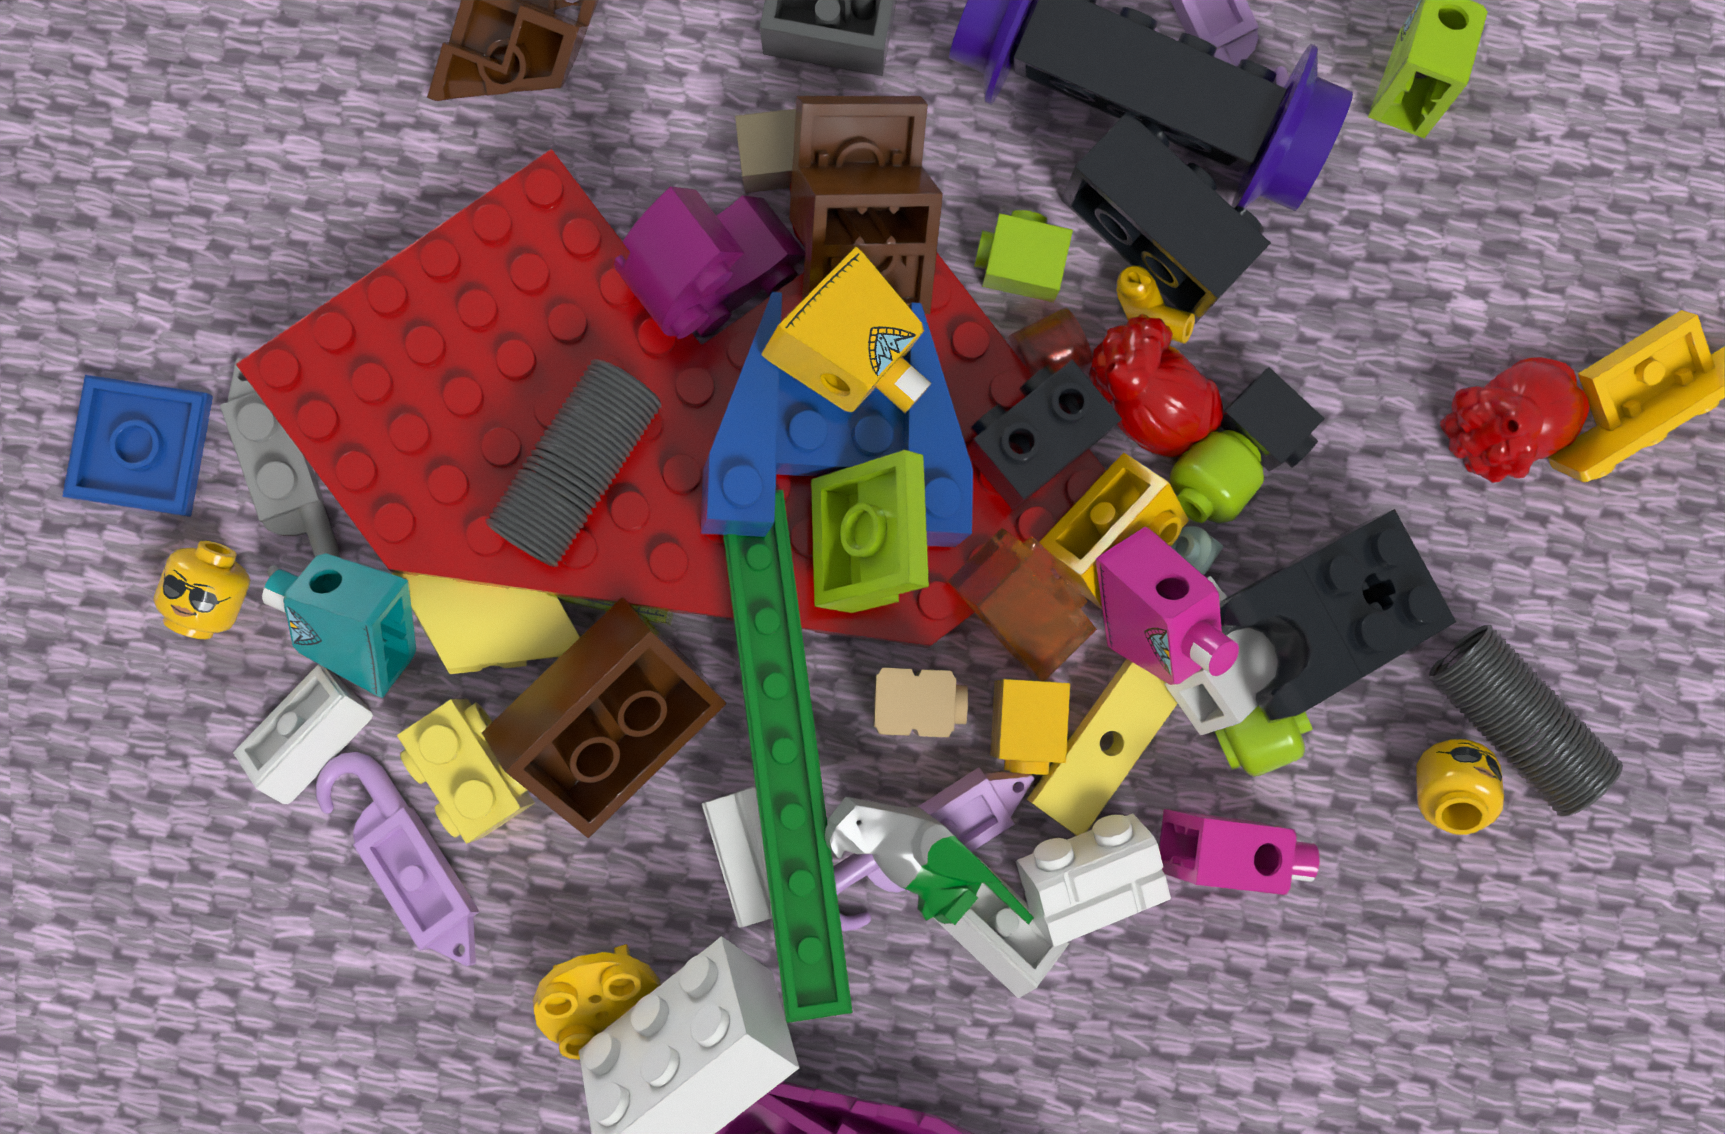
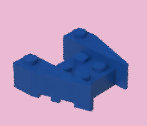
[701,292,973,547]

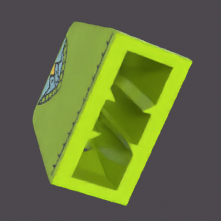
[1368,0,1488,139]

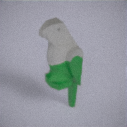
[825,797,1034,925]

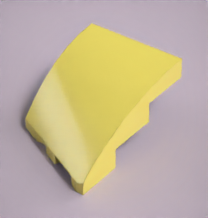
[390,571,580,674]

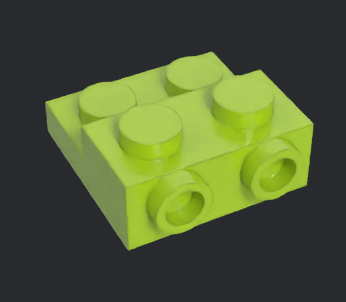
[811,450,929,613]

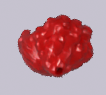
[1089,314,1223,458]
[1440,357,1589,483]

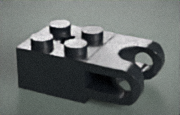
[1219,509,1456,723]

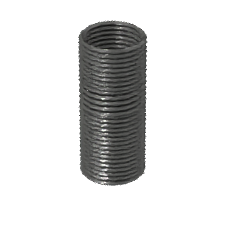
[485,359,662,567]
[1429,625,1623,816]

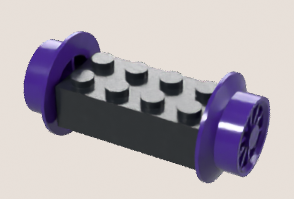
[949,0,1353,211]

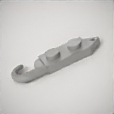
[220,358,340,577]

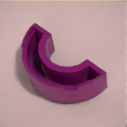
[614,186,805,339]

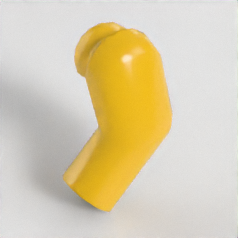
[1116,265,1195,344]

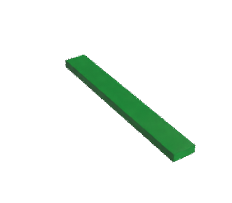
[723,490,853,1023]

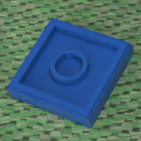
[62,375,213,517]

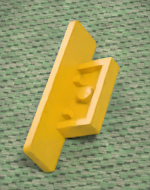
[1547,310,1725,482]

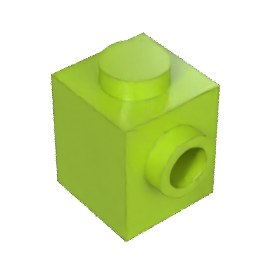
[974,210,1073,303]

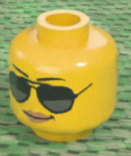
[153,541,251,639]
[1416,739,1504,835]

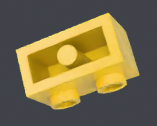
[1038,452,1189,609]

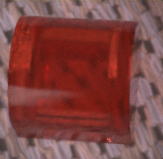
[1008,307,1093,376]

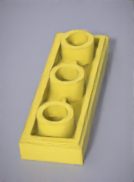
[1026,659,1178,836]

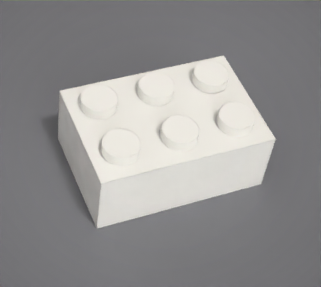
[579,936,799,1134]

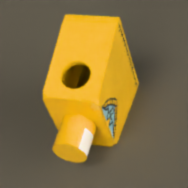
[761,247,932,413]

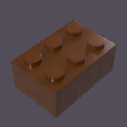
[481,597,727,838]

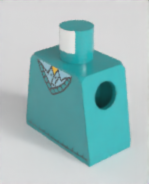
[262,553,417,698]

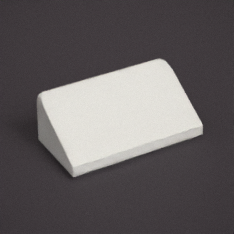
[233,664,373,804]
[933,857,1070,998]

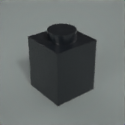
[1220,367,1325,471]

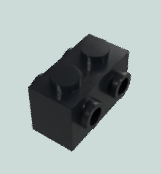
[967,359,1122,510]

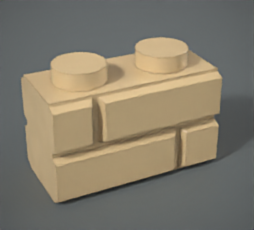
[873,668,968,737]

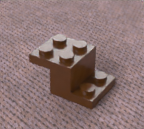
[789,96,943,314]

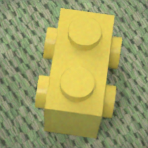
[397,699,535,844]

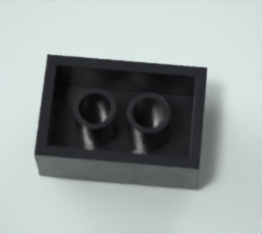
[1061,111,1271,324]

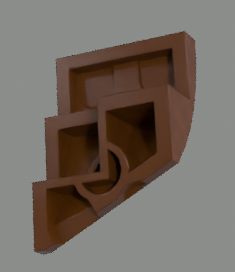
[427,0,599,101]

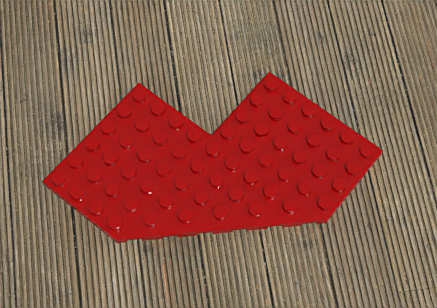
[236,149,1106,648]

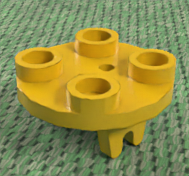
[533,944,661,1060]

